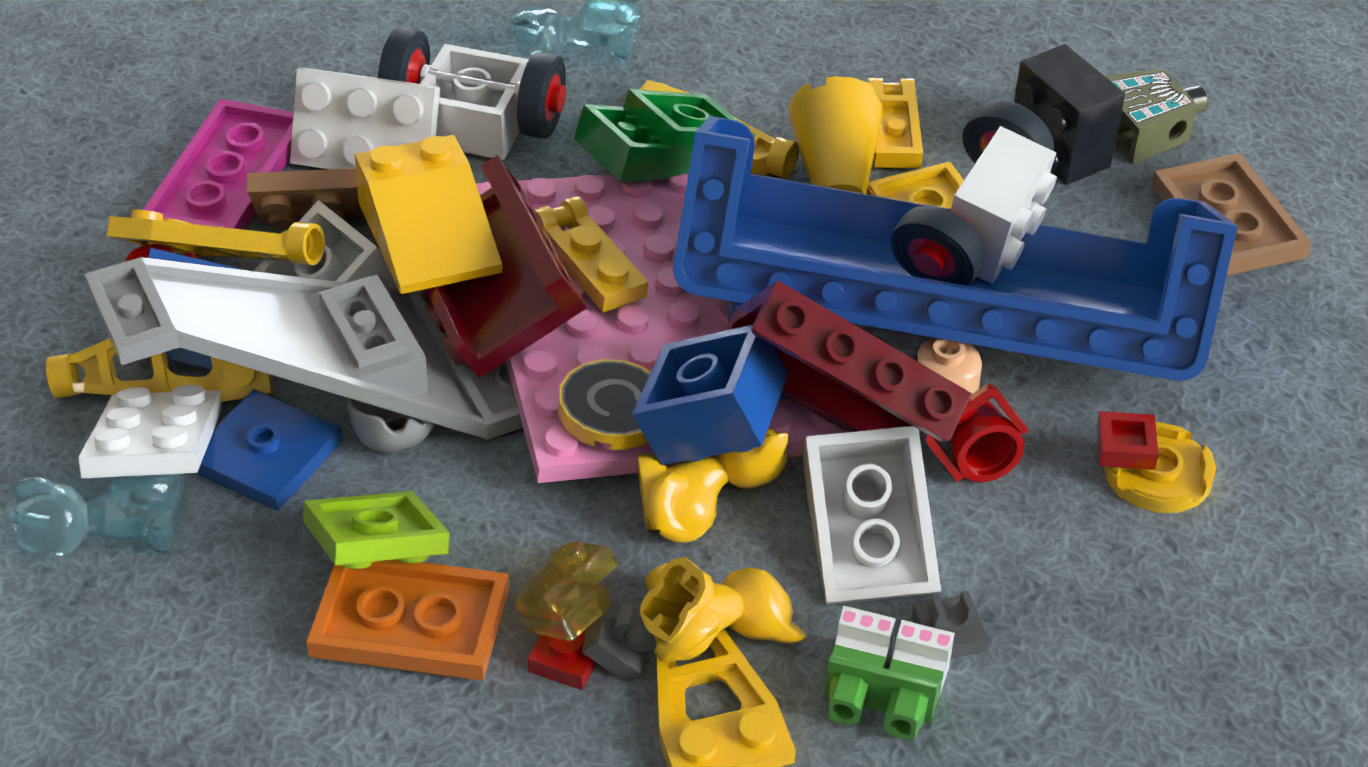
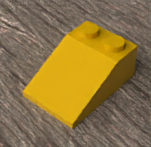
[354,135,502,294]

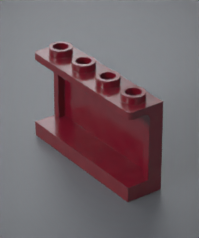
[420,155,587,378]
[725,280,972,442]

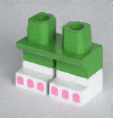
[825,605,955,741]

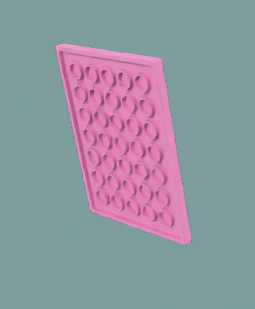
[476,173,847,483]

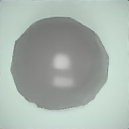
[347,398,433,452]

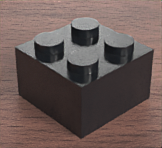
[1014,44,1126,185]

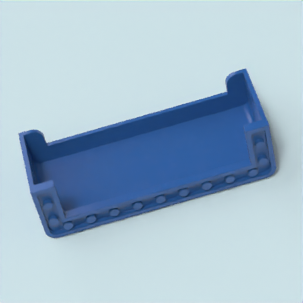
[673,116,1238,381]

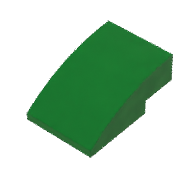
[574,89,755,182]

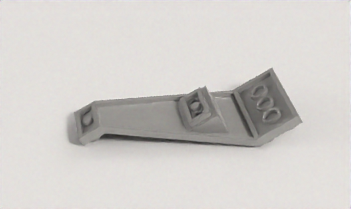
[84,257,523,440]

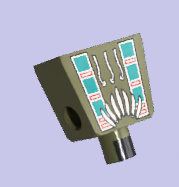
[1105,69,1208,164]

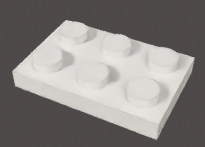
[290,68,440,169]
[78,385,222,478]

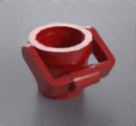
[925,384,1030,483]

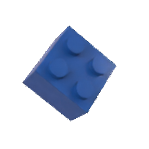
[632,325,788,465]

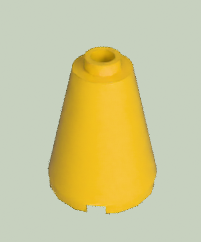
[788,76,883,194]

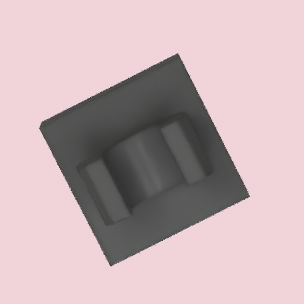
[912,591,988,659]
[582,596,656,681]

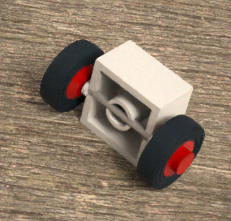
[378,27,566,160]
[891,100,1057,286]

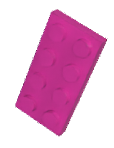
[143,99,294,230]

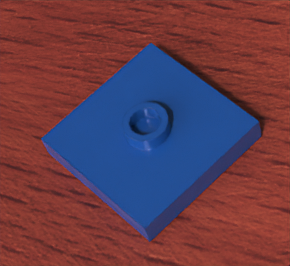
[196,389,343,511]

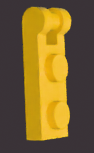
[867,78,923,168]
[534,196,649,313]

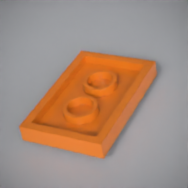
[306,559,510,681]

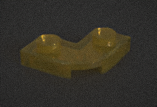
[516,541,619,641]

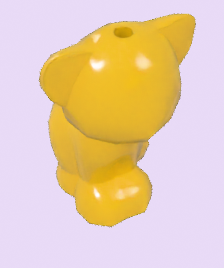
[637,428,788,543]
[640,557,807,662]

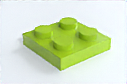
[303,491,450,569]

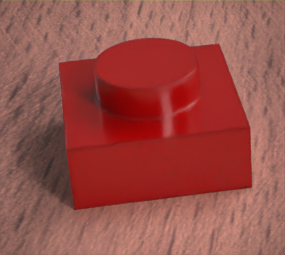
[1096,411,1159,470]
[527,615,597,690]

